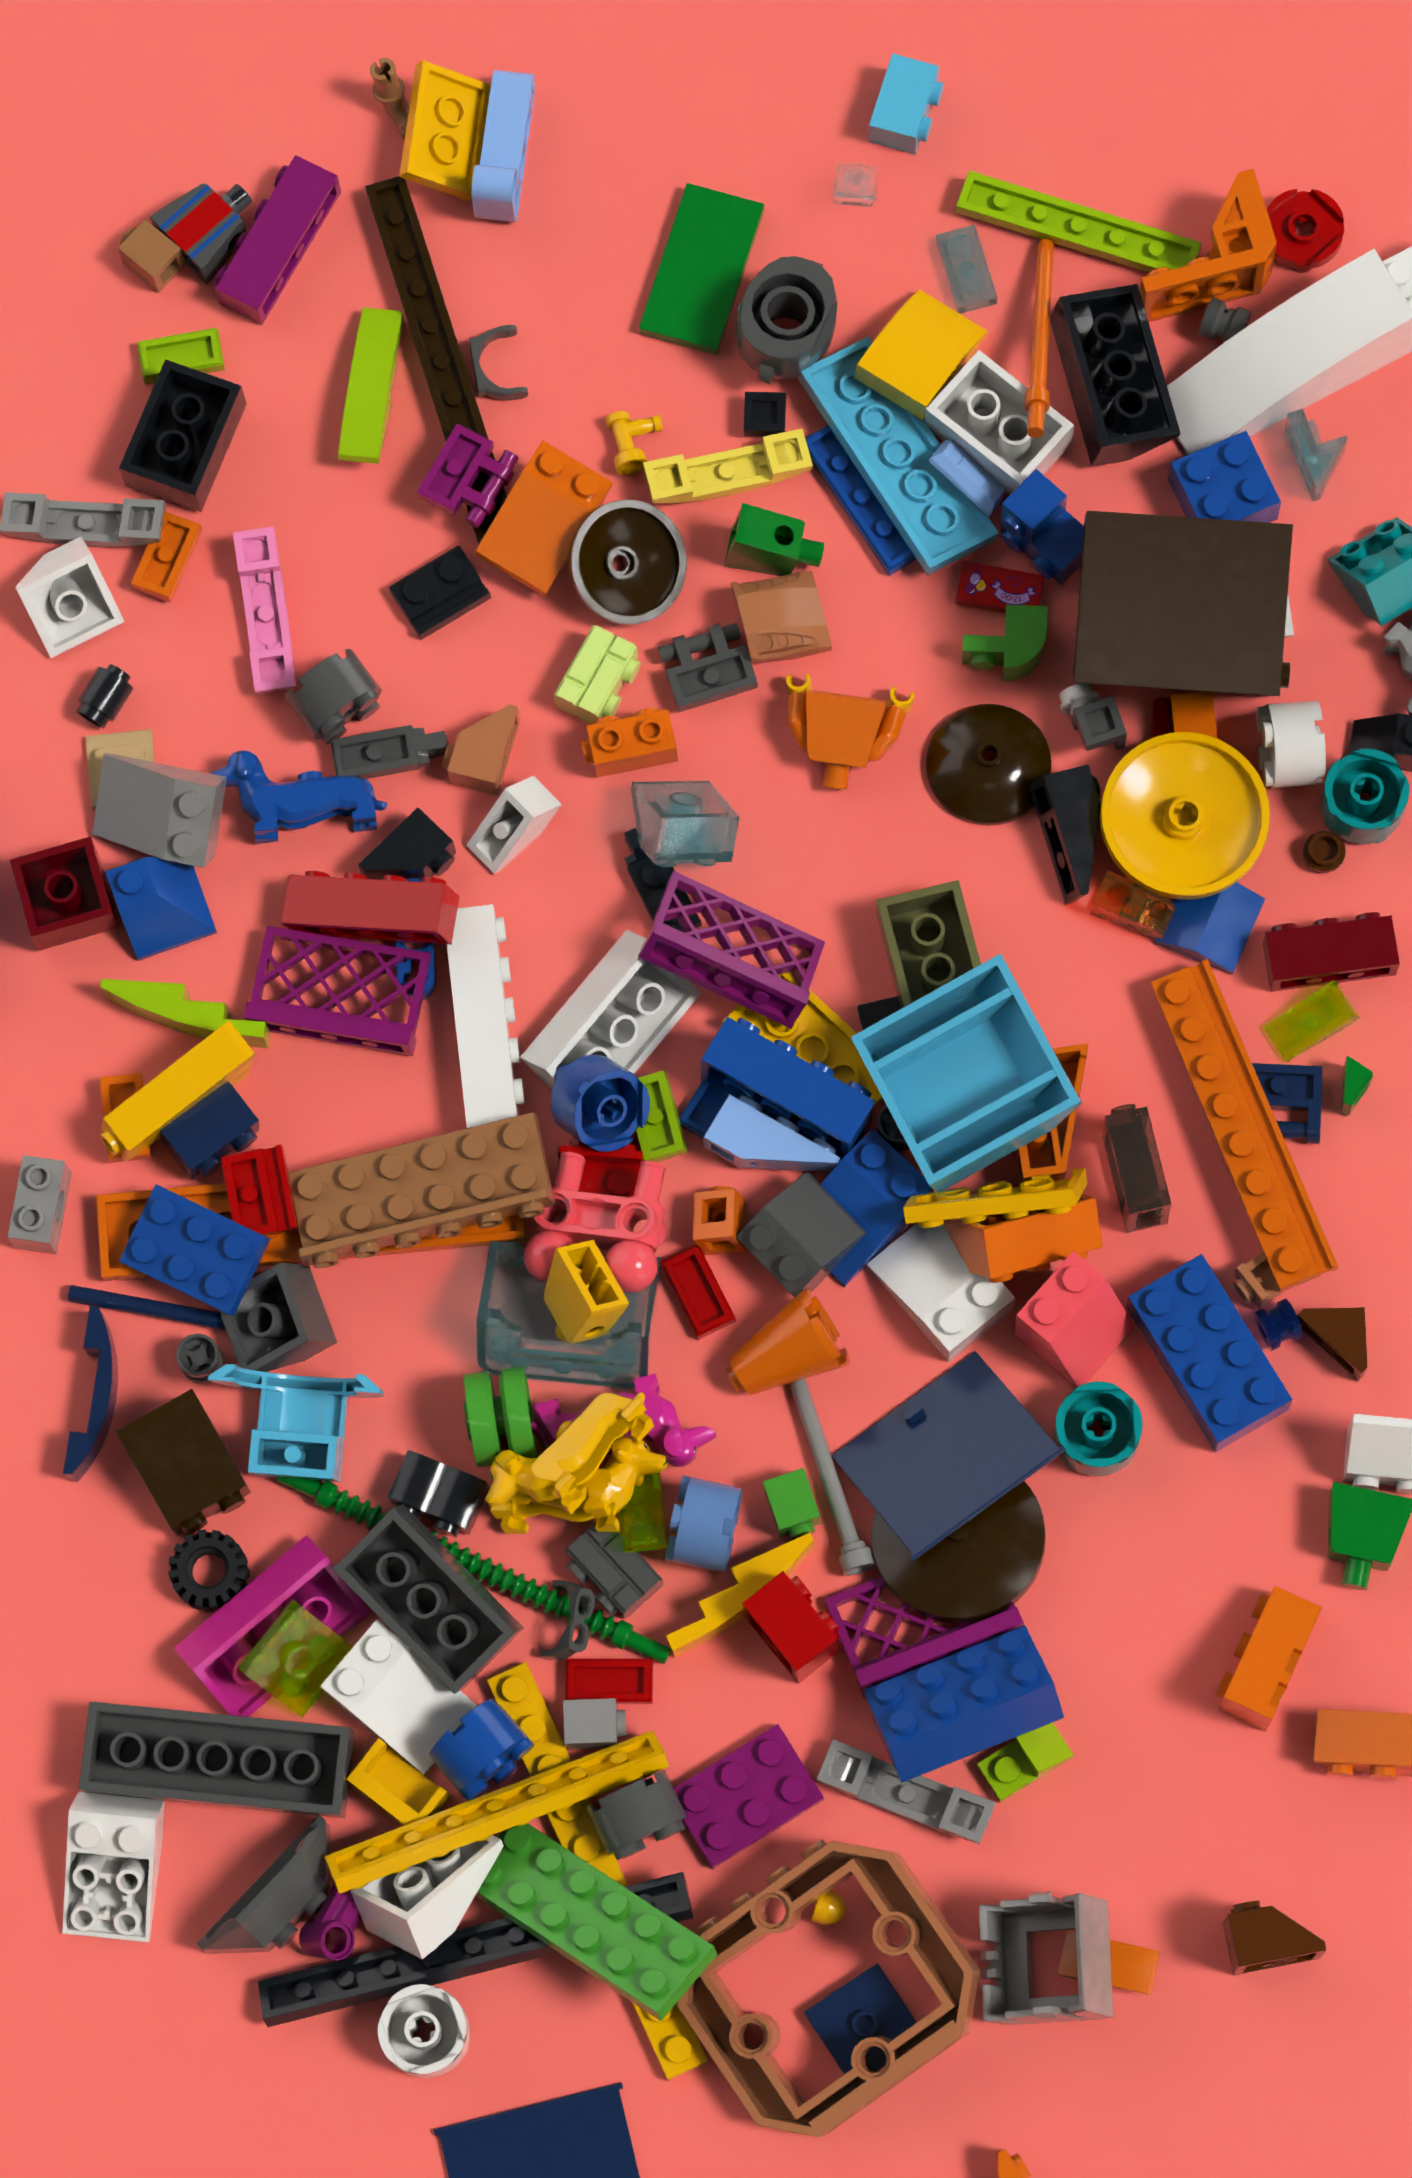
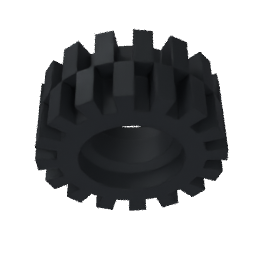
[168,1529,250,1612]

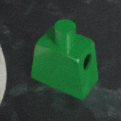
[724,503,824,576]
[1328,1482,1412,1590]

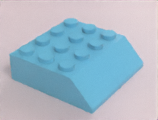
[851,953,1082,1192]

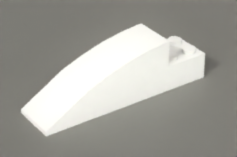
[1167,246,1412,455]

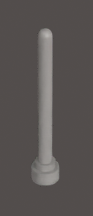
[790,1379,876,1576]

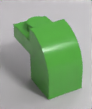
[962,605,1048,681]

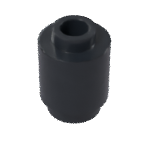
[76,664,134,729]

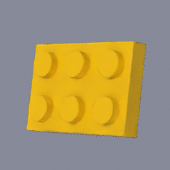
[399,60,491,202]

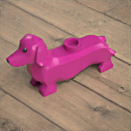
[531,1373,716,1467]

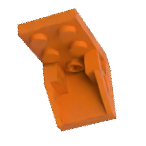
[1140,169,1277,322]

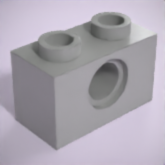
[8,1155,72,1255]

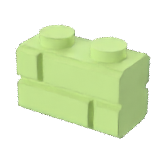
[554,625,641,725]

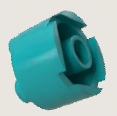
[1321,749,1409,844]
[1054,1381,1143,1476]

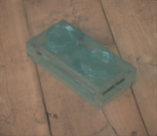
[936,225,997,314]

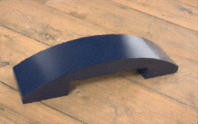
[63,1306,118,1482]

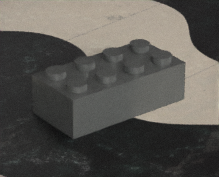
[333,1504,524,1694]

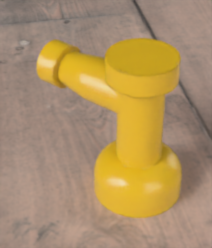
[605,411,663,475]

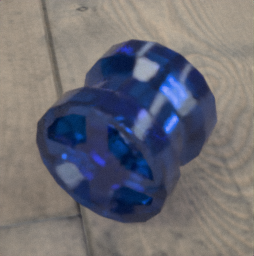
[1254,1298,1303,1351]

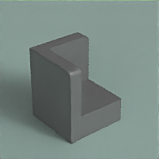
[1072,696,1127,751]

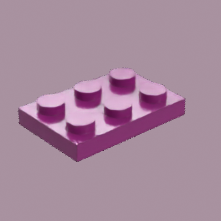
[674,1724,824,1869]

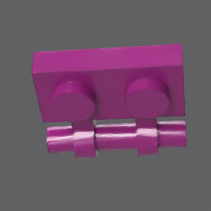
[417,424,519,528]

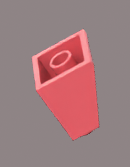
[1014,1251,1135,1388]

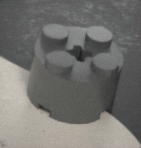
[285,648,382,745]
[585,1769,687,1860]

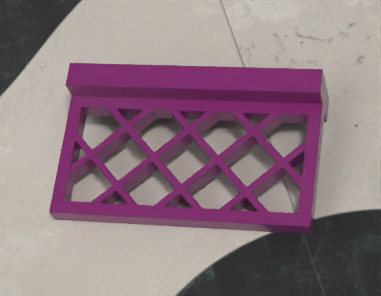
[638,870,825,1028]
[243,926,432,1056]
[824,1577,1024,1699]

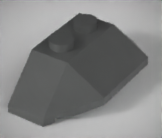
[196,1815,331,1954]

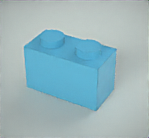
[869,53,944,155]

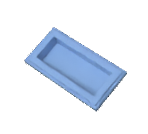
[929,440,1006,517]

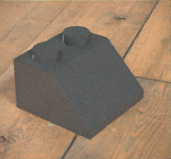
[736,1172,867,1297]
[219,1262,337,1372]

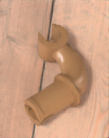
[370,58,409,140]

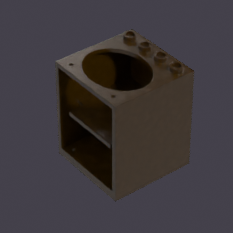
[1073,511,1293,696]

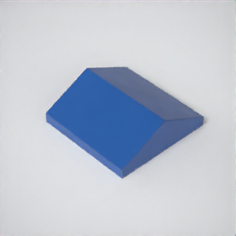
[1155,882,1265,975]

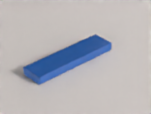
[805,425,917,576]

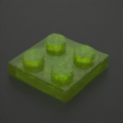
[237,1600,353,1718]

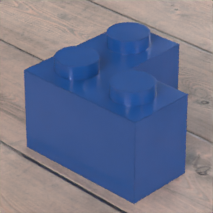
[1000,469,1084,585]

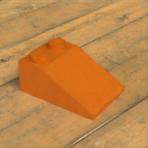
[474,440,614,597]

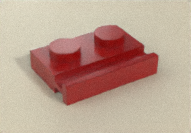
[221,1144,299,1236]

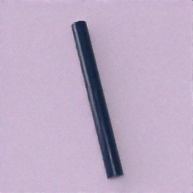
[68,1285,226,1331]

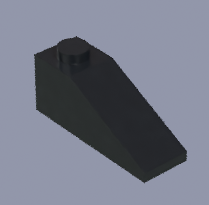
[1029,765,1101,905]

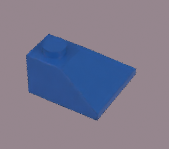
[105,857,217,961]

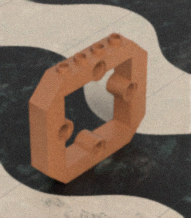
[677,1839,980,2137]

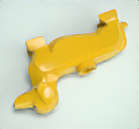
[484,1392,655,1515]
[490,1436,668,1534]

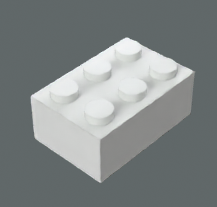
[925,350,1074,495]

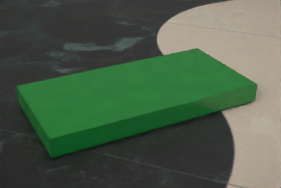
[639,183,765,355]

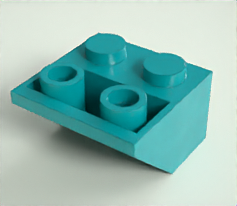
[1328,517,1412,626]

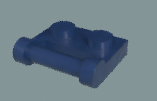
[1252,1063,1322,1144]

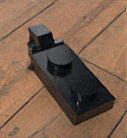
[624,826,702,933]

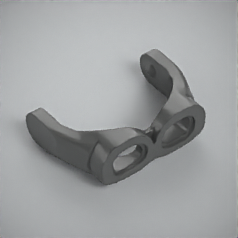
[469,325,529,401]
[539,1580,595,1660]

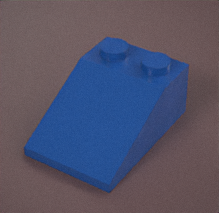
[821,1128,934,1287]

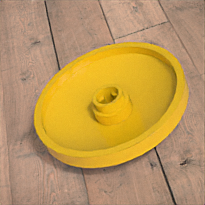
[1100,732,1270,900]

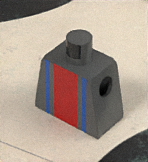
[150,183,252,285]

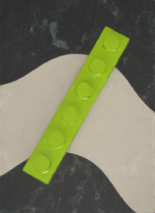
[956,170,1202,273]

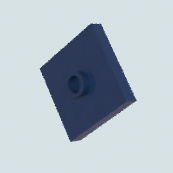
[804,1963,917,2074]

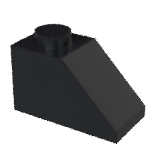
[1349,713,1412,772]
[358,807,456,880]

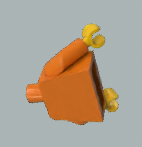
[786,674,914,789]

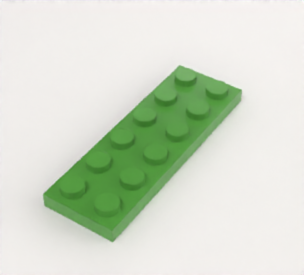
[475,1823,717,2021]

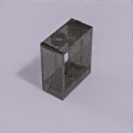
[1102,1104,1172,1233]

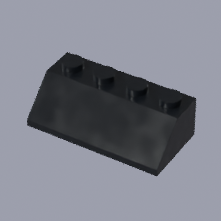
[1050,284,1181,467]

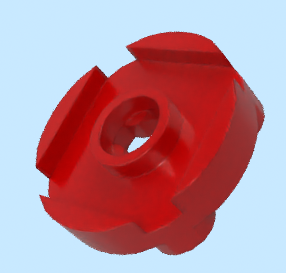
[1267,189,1345,273]

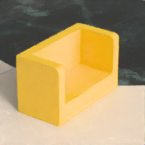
[346,1738,451,1826]

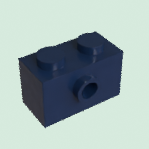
[160,1081,259,1180]

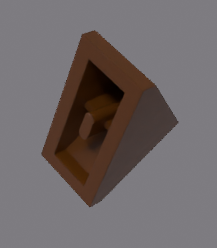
[1295,1307,1367,1381]

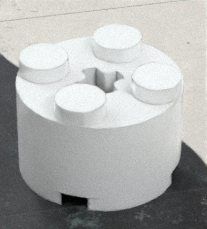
[1256,700,1326,788]
[378,1984,470,2078]

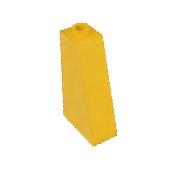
[100,1020,255,1162]

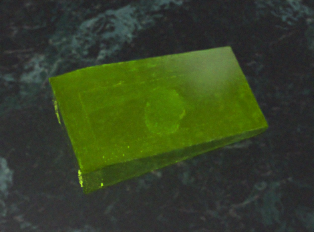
[1263,980,1361,1062]
[620,1473,667,1553]

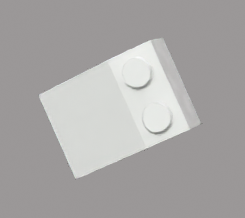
[866,1223,1015,1362]
[320,1619,477,1775]
[351,1835,504,1960]

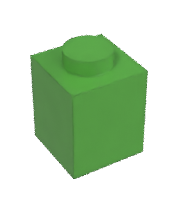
[763,1468,821,1540]

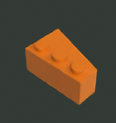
[1314,1709,1412,1779]

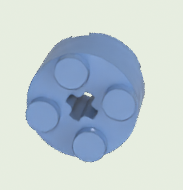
[665,1475,742,1571]

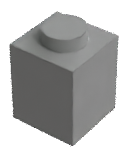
[563,1698,627,1750]

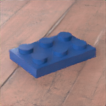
[119,1184,270,1316]

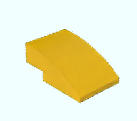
[854,289,988,421]

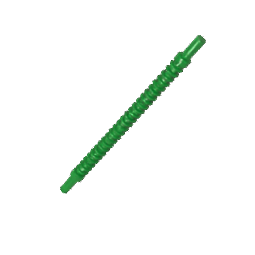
[277,1477,672,1665]

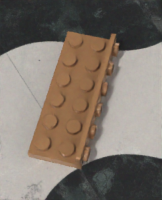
[288,1112,555,1268]

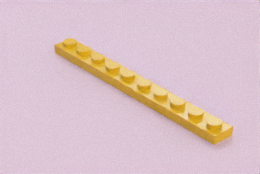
[487,1662,708,2081]

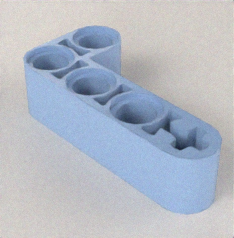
[471,70,535,222]

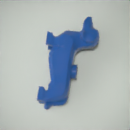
[210,750,387,844]

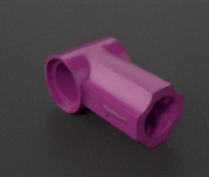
[299,1883,361,1961]

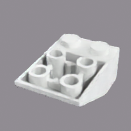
[62,1792,165,1942]

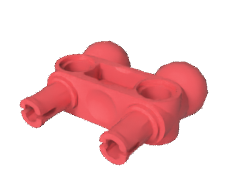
[524,1152,666,1294]

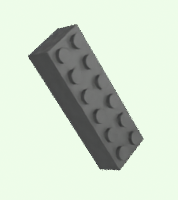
[79,1701,355,1818]

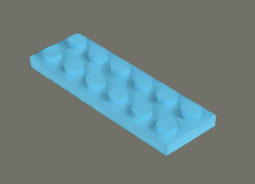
[797,336,999,575]

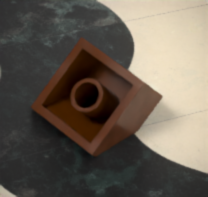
[1222,1900,1327,1975]

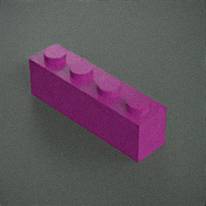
[214,155,341,325]

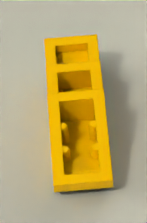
[666,1533,814,1657]

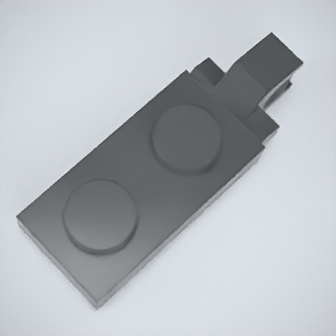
[330,725,449,779]

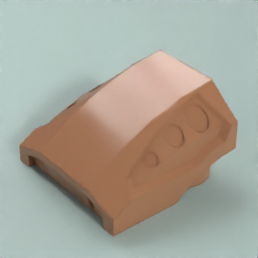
[731,571,832,664]

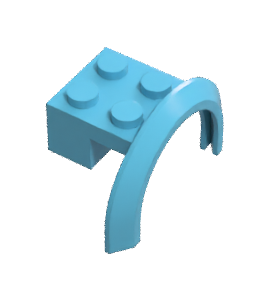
[208,1364,384,1483]

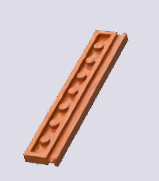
[1150,959,1338,1292]

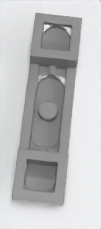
[0,492,166,547]
[816,1739,996,1844]

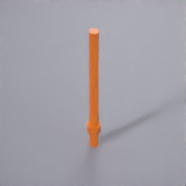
[1024,239,1054,438]

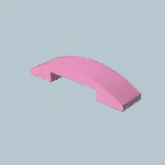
[233,526,297,694]

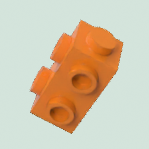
[581,707,678,777]

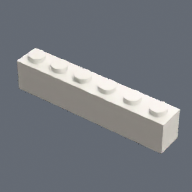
[447,904,525,1128]

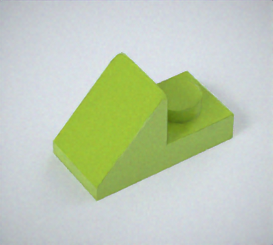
[977,1722,1074,1803]

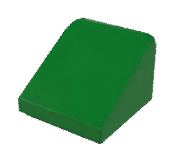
[1341,1056,1373,1116]

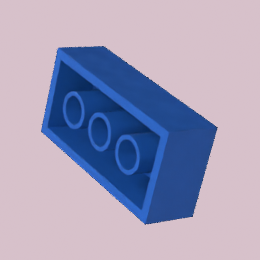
[701,1017,875,1160]
[1126,1254,1293,1453]
[863,1625,1064,1783]

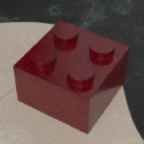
[10,836,119,951]

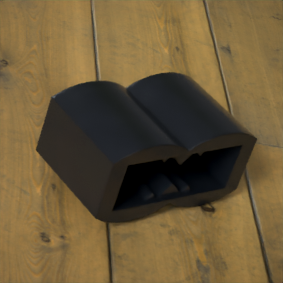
[388,1450,490,1537]

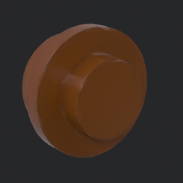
[1303,831,1346,873]

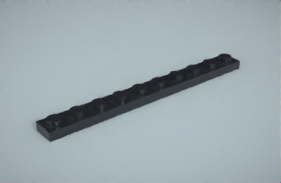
[258,1872,694,2027]

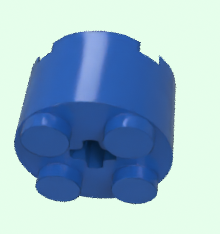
[551,1055,650,1152]
[429,1699,534,1801]

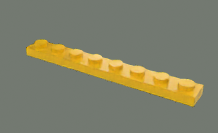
[324,1730,669,1894]

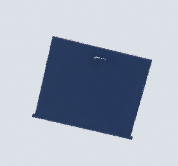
[832,1351,1066,1562]
[434,2082,640,2178]

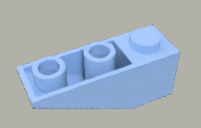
[703,1094,840,1172]

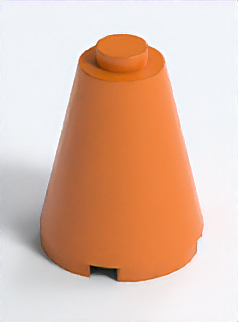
[726,1288,851,1395]

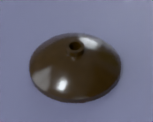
[568,499,687,625]
[926,704,1051,826]

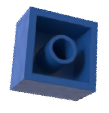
[1168,431,1281,523]

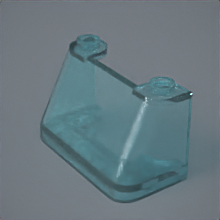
[476,1241,661,1389]

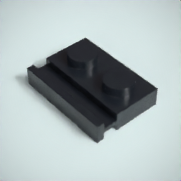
[389,545,491,640]

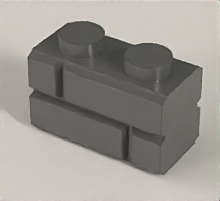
[565,1521,664,1619]

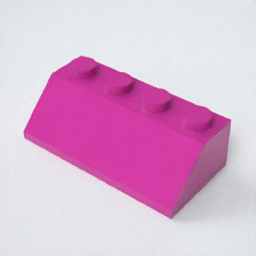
[174,1535,371,1717]

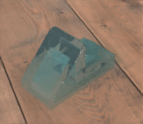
[1284,408,1348,501]

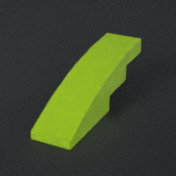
[338,307,404,464]
[100,979,270,1049]

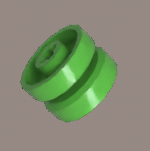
[464,1366,538,1467]

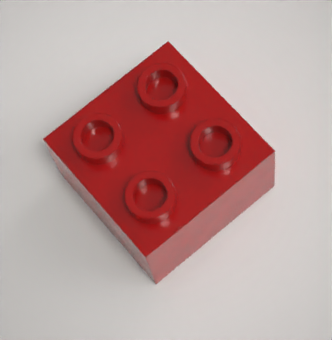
[742,1571,840,1684]

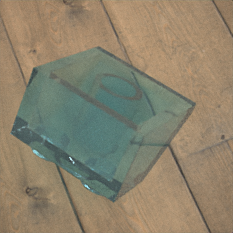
[631,780,740,867]

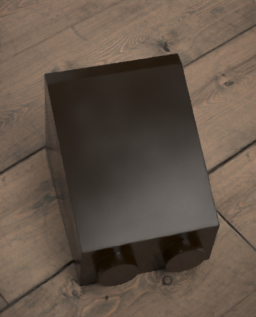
[116,1389,251,1535]

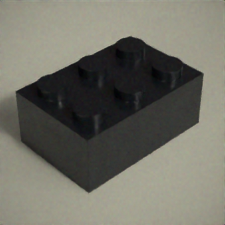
[119,359,247,512]

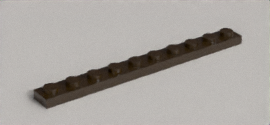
[365,176,507,545]

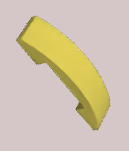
[643,428,813,503]

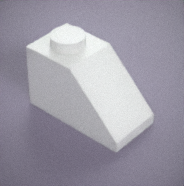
[466,776,562,874]

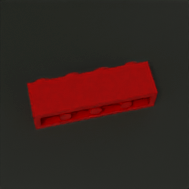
[281,871,460,945]

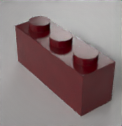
[1263,912,1400,992]

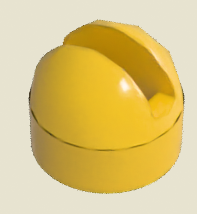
[811,1890,845,1925]

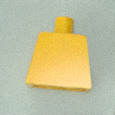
[544,1240,629,1344]

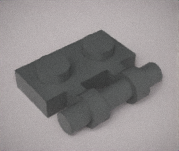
[657,622,758,712]

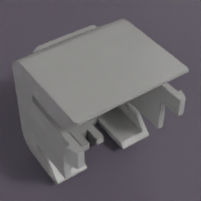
[979,1891,1114,2025]

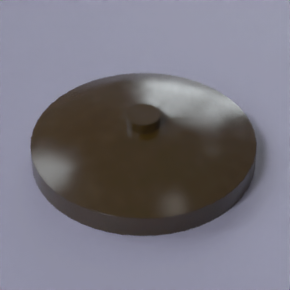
[872,1481,1046,1623]

